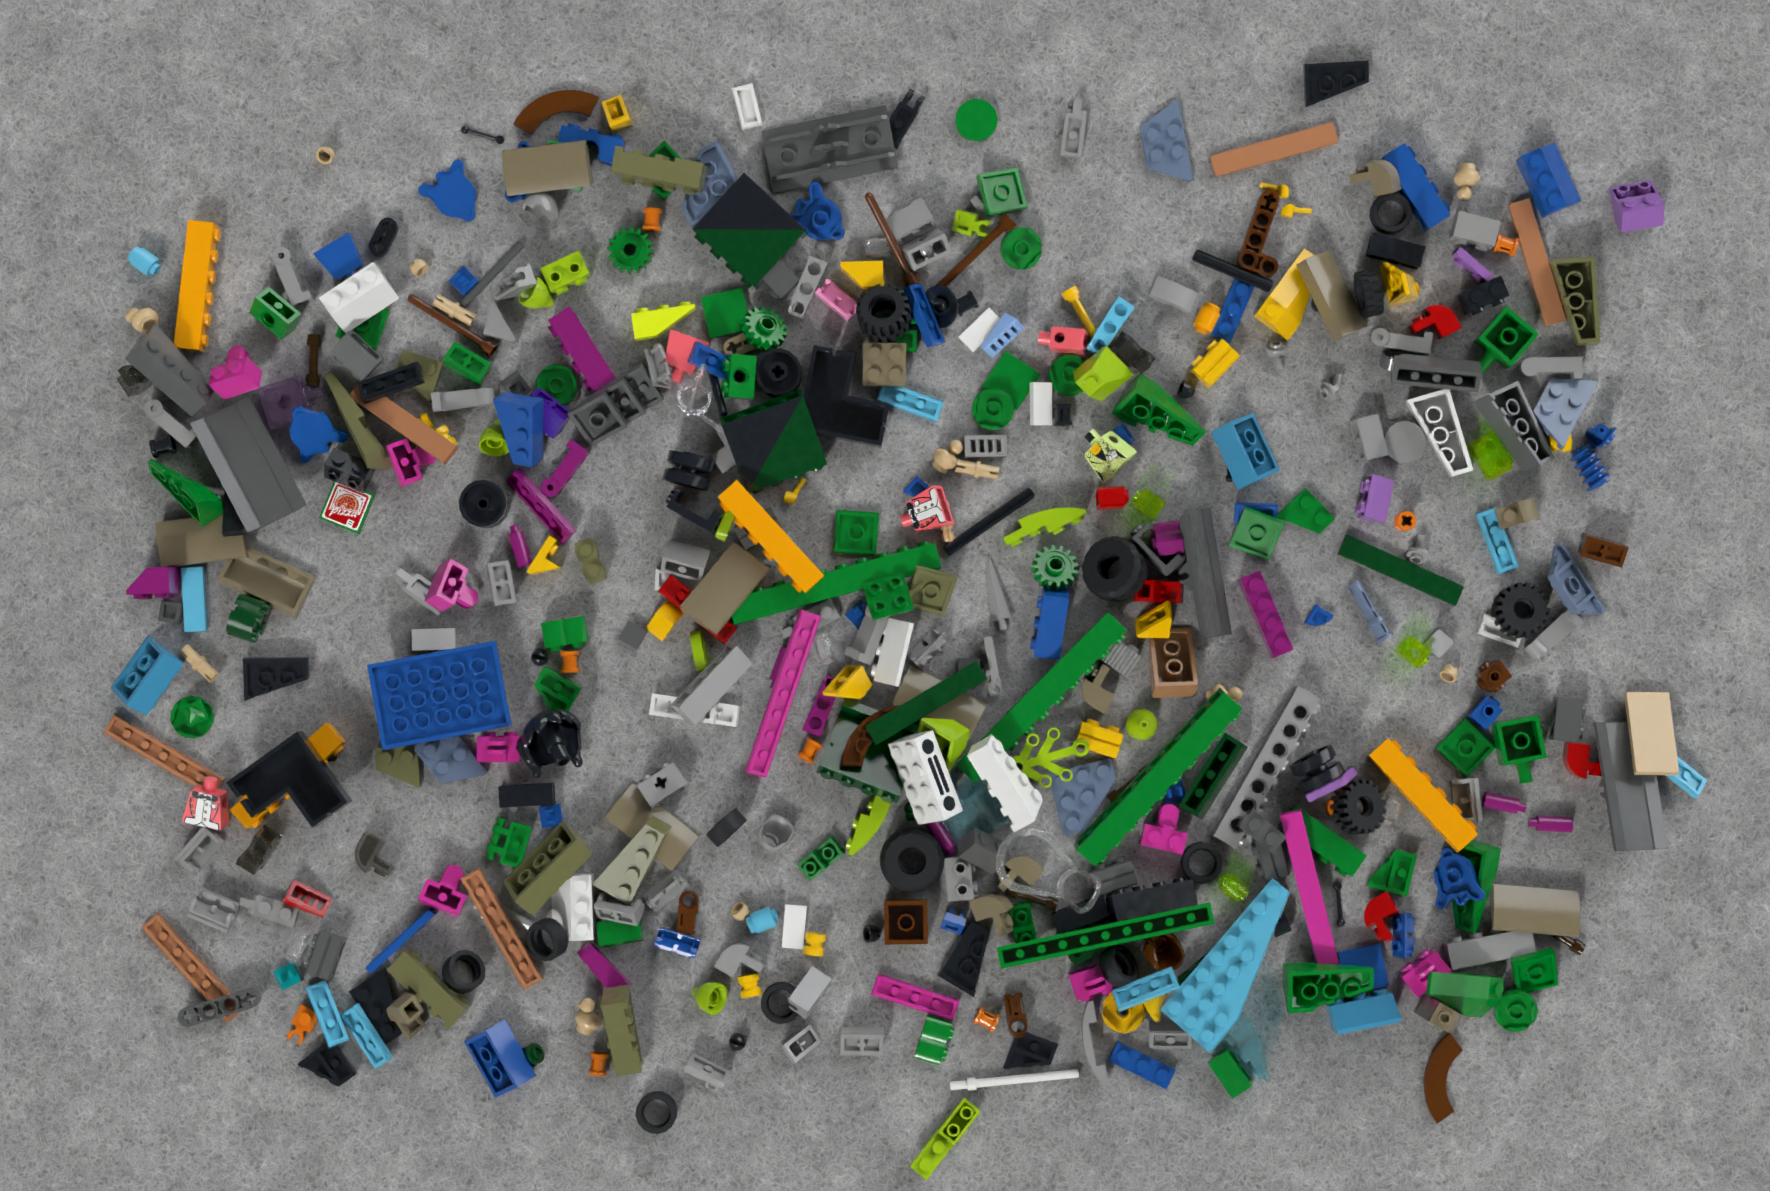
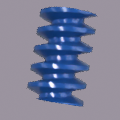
[1569,443,1610,491]

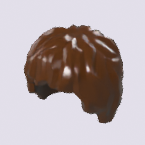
[1143,933,1185,971]

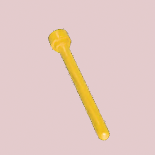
[1061,285,1096,338]

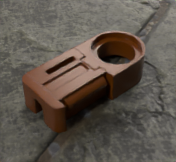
[676,890,699,934]
[1004,992,1028,1038]

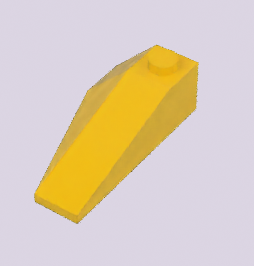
[1254,248,1314,342]
[1379,262,1420,307]

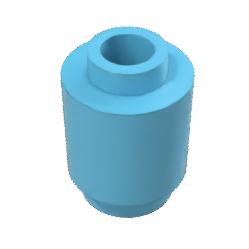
[127,246,161,277]
[746,906,779,934]

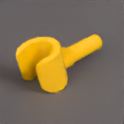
[1260,182,1289,198]
[1281,204,1312,218]
[784,477,807,504]

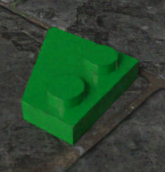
[1277,488,1335,534]
[534,666,583,711]
[1365,849,1417,896]

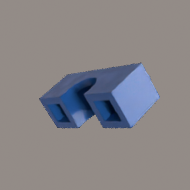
[558,123,626,166]

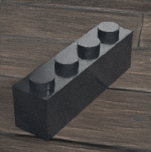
[1106,877,1198,923]

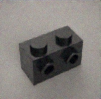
[1457,276,1509,315]
[324,448,373,493]

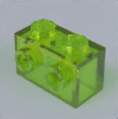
[1466,430,1514,482]

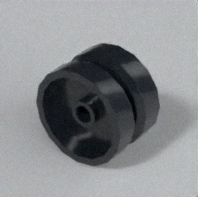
[755,348,802,398]
[662,450,715,491]
[459,480,510,529]
[1289,744,1345,793]

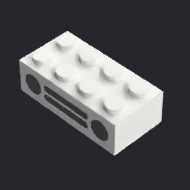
[888,730,963,825]

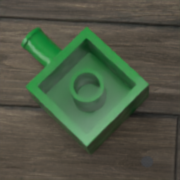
[1473,306,1539,375]
[1491,715,1547,784]

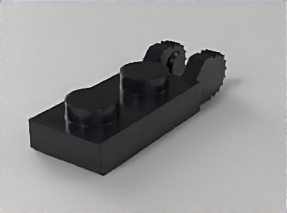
[889,89,926,150]

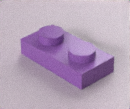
[1451,247,1493,283]

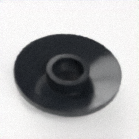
[925,285,958,328]

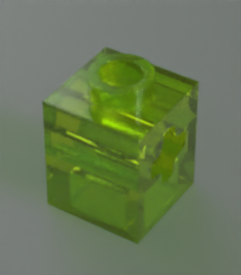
[1131,488,1167,521]
[1394,635,1431,668]

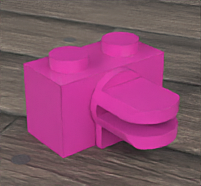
[209,345,262,399]
[384,438,436,488]
[424,559,478,612]
[477,732,522,762]
[1139,804,1187,855]
[418,865,467,919]
[1398,949,1451,998]
[1068,963,1115,1002]

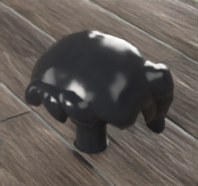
[516,709,583,778]

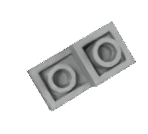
[1148,276,1198,313]

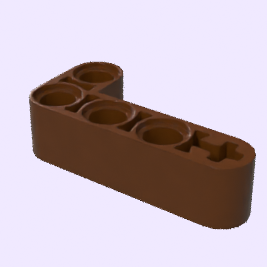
[1237,189,1280,278]

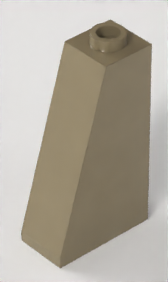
[1414,994,1462,1034]

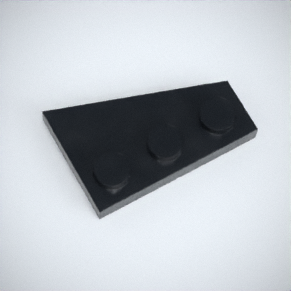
[1303,61,1369,107]
[243,657,310,701]
[937,919,990,997]
[349,967,402,1045]

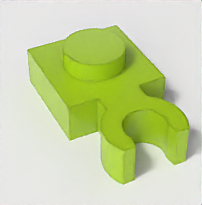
[952,209,991,237]

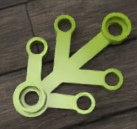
[1012,727,1089,788]

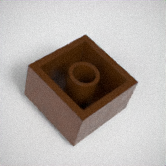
[884,899,928,945]

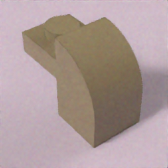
[1349,159,1402,197]
[1494,497,1540,530]
[1081,664,1115,714]
[996,855,1045,892]
[969,892,1013,937]
[387,993,426,1039]

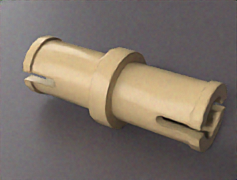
[432,294,476,326]
[955,459,999,480]
[179,644,220,683]

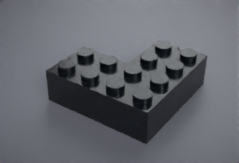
[803,345,890,448]
[226,731,352,828]

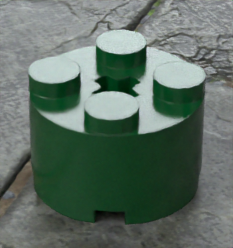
[226,594,271,643]

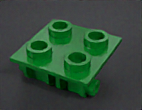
[862,572,914,621]

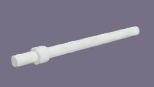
[950,1069,1079,1091]

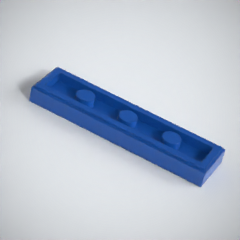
[365,908,437,974]

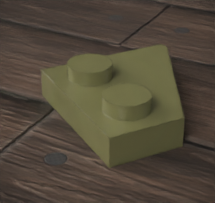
[396,350,444,402]
[375,746,421,787]

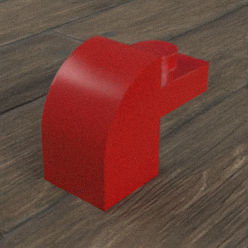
[1408,305,1462,340]
[1133,580,1184,604]
[1563,742,1602,779]
[1364,891,1399,943]

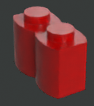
[1095,486,1129,510]

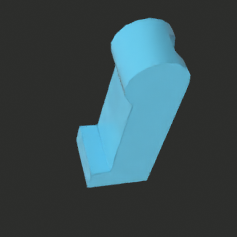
[1086,296,1134,354]

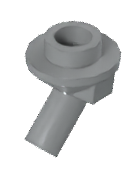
[1265,341,1287,372]
[1320,373,1343,402]
[1406,533,1428,564]

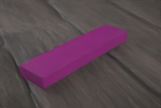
[506,467,576,545]

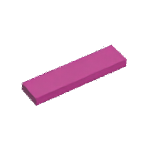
[871,974,959,1021]

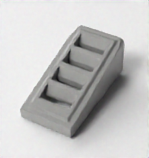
[964,435,1008,458]

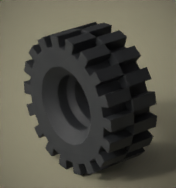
[1491,582,1550,638]
[1330,779,1387,835]

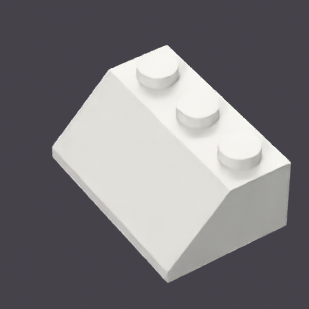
[319,262,400,333]
[871,618,914,687]
[551,874,596,941]

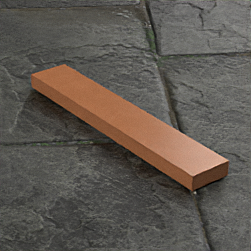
[1209,122,1339,178]
[1508,198,1566,327]
[349,380,458,465]
[103,714,226,789]
[460,867,543,990]
[141,913,243,1023]

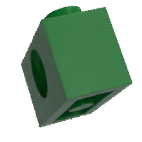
[249,287,301,340]
[721,354,757,400]

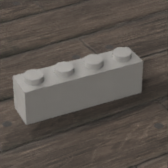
[671,644,753,725]
[1443,929,1536,970]

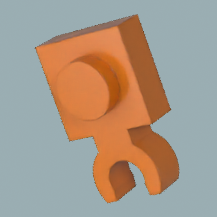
[287,1003,318,1045]

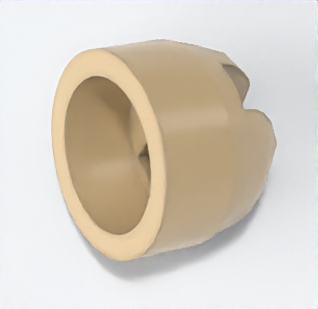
[316,147,335,164]
[410,259,429,278]
[1439,664,1458,683]
[730,901,749,921]

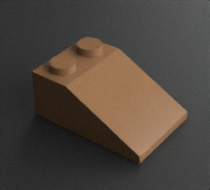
[1149,628,1198,698]

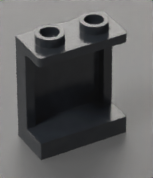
[665,488,724,534]

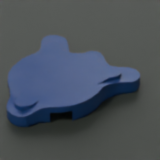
[418,160,476,222]
[790,182,845,241]
[289,406,348,463]
[1434,847,1485,910]

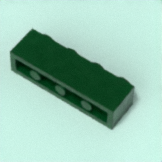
[1179,733,1248,820]

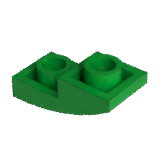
[797,836,846,881]
[1009,901,1037,943]

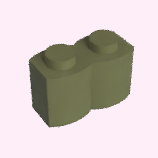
[575,538,607,584]

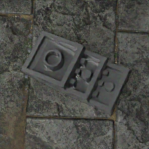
[568,363,664,447]

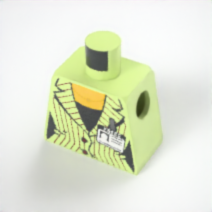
[1084,429,1137,483]

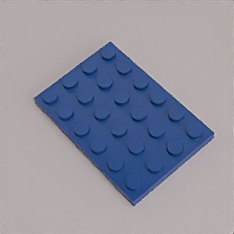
[367,641,512,750]

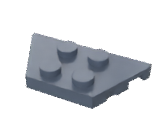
[1139,100,1193,182]
[1533,378,1597,450]
[1547,542,1606,616]
[414,736,487,784]

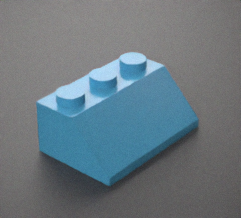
[1211,413,1280,490]
[111,636,184,716]
[1326,989,1402,1035]

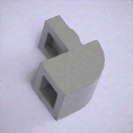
[711,424,736,474]
[714,943,765,977]

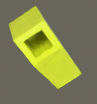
[631,301,696,341]

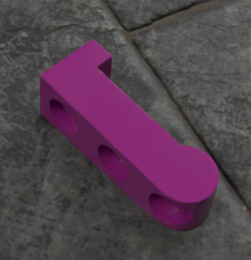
[541,439,590,497]
[802,675,836,737]
[577,941,632,988]

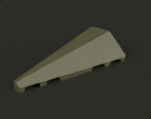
[324,371,392,470]

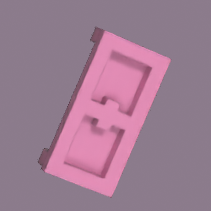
[815,279,857,322]

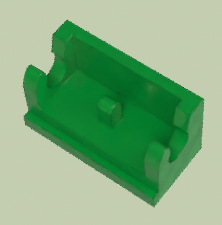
[443,342,491,387]
[596,919,644,948]
[1208,1046,1253,1099]

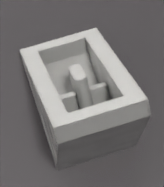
[483,302,518,344]
[781,1024,821,1064]

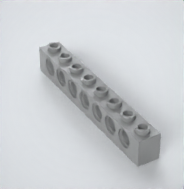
[1211,686,1321,848]

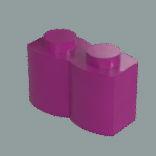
[1150,520,1184,556]

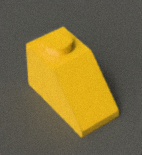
[840,261,884,292]
[822,664,872,699]

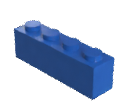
[1381,143,1450,232]

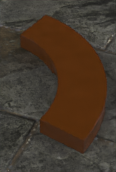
[513,90,600,135]
[841,705,900,768]
[1423,1033,1463,1124]

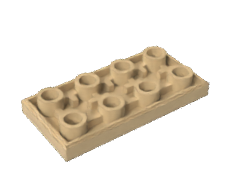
[1624,692,1679,775]

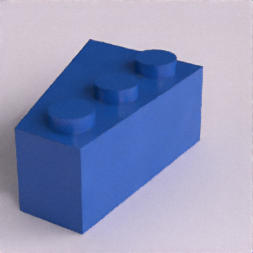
[493,392,543,467]
[1030,586,1069,660]

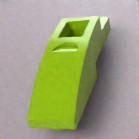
[1002,508,1087,548]
[845,795,891,856]
[909,1098,981,1180]

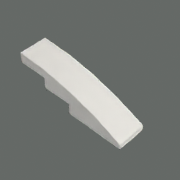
[649,693,741,727]

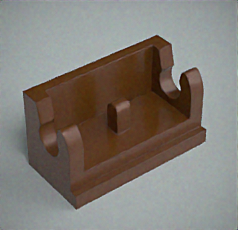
[1578,533,1629,568]

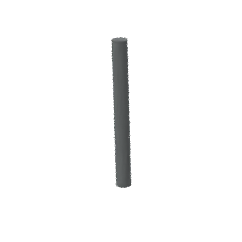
[460,241,525,308]

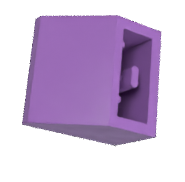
[1609,180,1665,233]
[1355,474,1394,524]

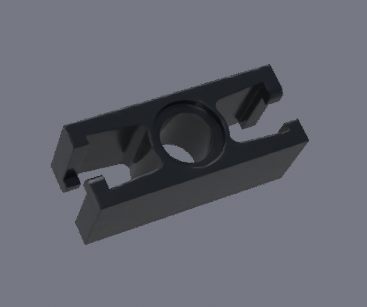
[1365,233,1426,270]
[498,782,556,808]
[1051,896,1109,934]

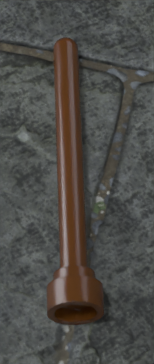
[865,192,921,287]
[936,213,1016,287]
[408,295,499,358]

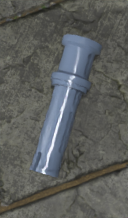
[1348,580,1394,644]

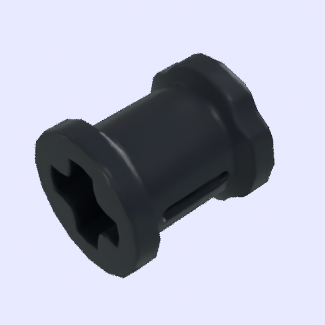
[957,290,979,317]
[1053,403,1073,427]
[149,435,177,458]

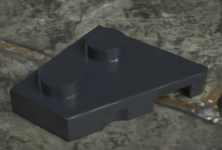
[1003,1028,1058,1069]
[298,1043,357,1087]

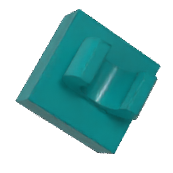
[273,961,303,990]

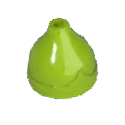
[518,276,555,309]
[479,421,509,457]
[1125,708,1158,741]
[691,982,727,1015]

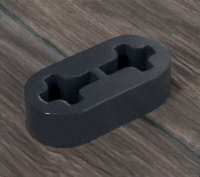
[369,217,399,257]

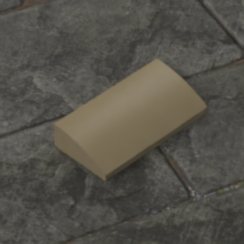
[502,140,594,196]
[1297,250,1367,342]
[155,514,247,567]
[680,542,769,635]
[217,546,315,619]
[891,665,987,742]
[605,783,699,871]
[1489,884,1580,937]

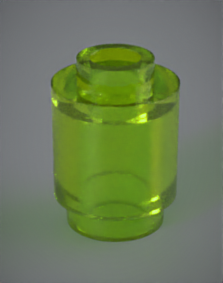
[1217,872,1250,903]

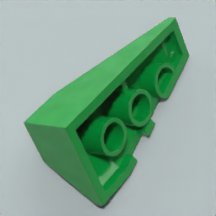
[1112,373,1206,446]
[148,459,224,527]
[1449,841,1501,934]
[1282,962,1374,1013]
[1426,972,1504,1017]

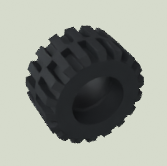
[856,284,912,343]

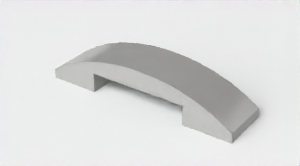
[1081,999,1109,1087]

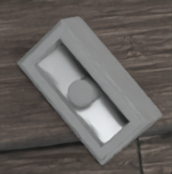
[1148,1022,1192,1049]

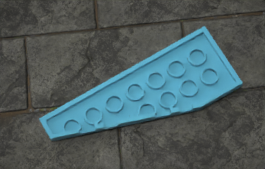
[1160,878,1290,1053]

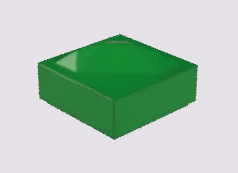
[181,699,210,727]

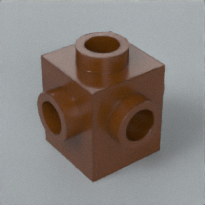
[1475,659,1512,693]

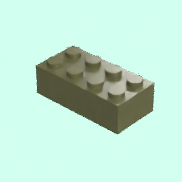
[503,820,593,915]

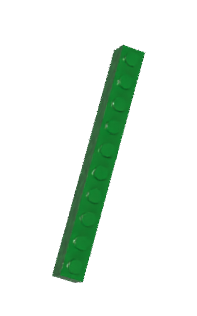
[732,540,941,625]
[956,611,1127,783]
[1073,688,1242,867]
[997,902,1215,969]

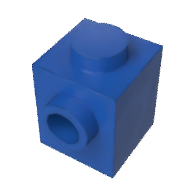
[1466,696,1503,730]

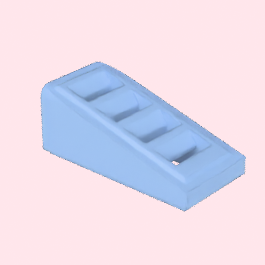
[980,313,1024,358]

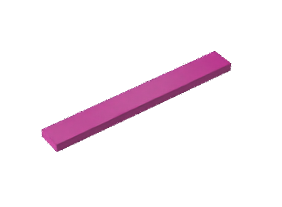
[745,609,821,778]
[1280,809,1340,965]

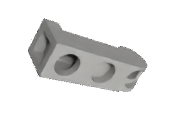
[272,247,315,309]
[788,256,829,319]
[1369,328,1433,356]
[1517,357,1583,380]
[431,388,494,414]
[144,399,199,450]
[844,605,889,665]
[1523,608,1583,661]

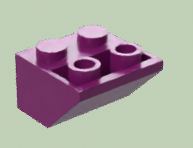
[126,567,180,600]

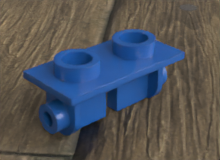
[1585,424,1617,449]
[1391,913,1414,958]
[654,927,701,959]

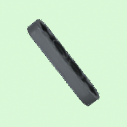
[178,988,262,1027]

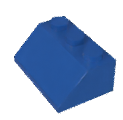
[1516,143,1581,218]
[464,1019,536,1098]

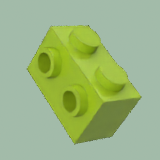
[540,250,591,295]

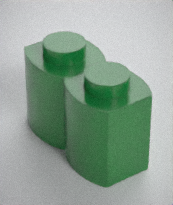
[541,616,589,652]
[914,1014,955,1065]

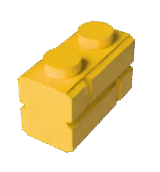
[1191,339,1240,389]
[1076,718,1124,759]

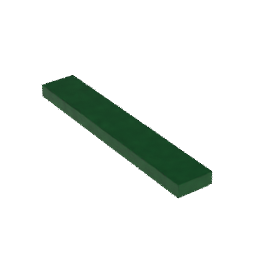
[1337,534,1464,606]
[865,661,987,745]

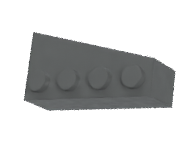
[125,323,214,417]
[1473,381,1554,472]

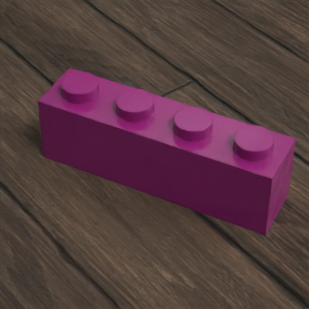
[548,306,616,392]
[1237,570,1294,658]

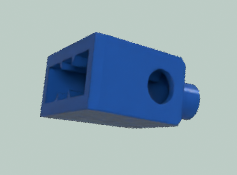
[313,233,364,280]

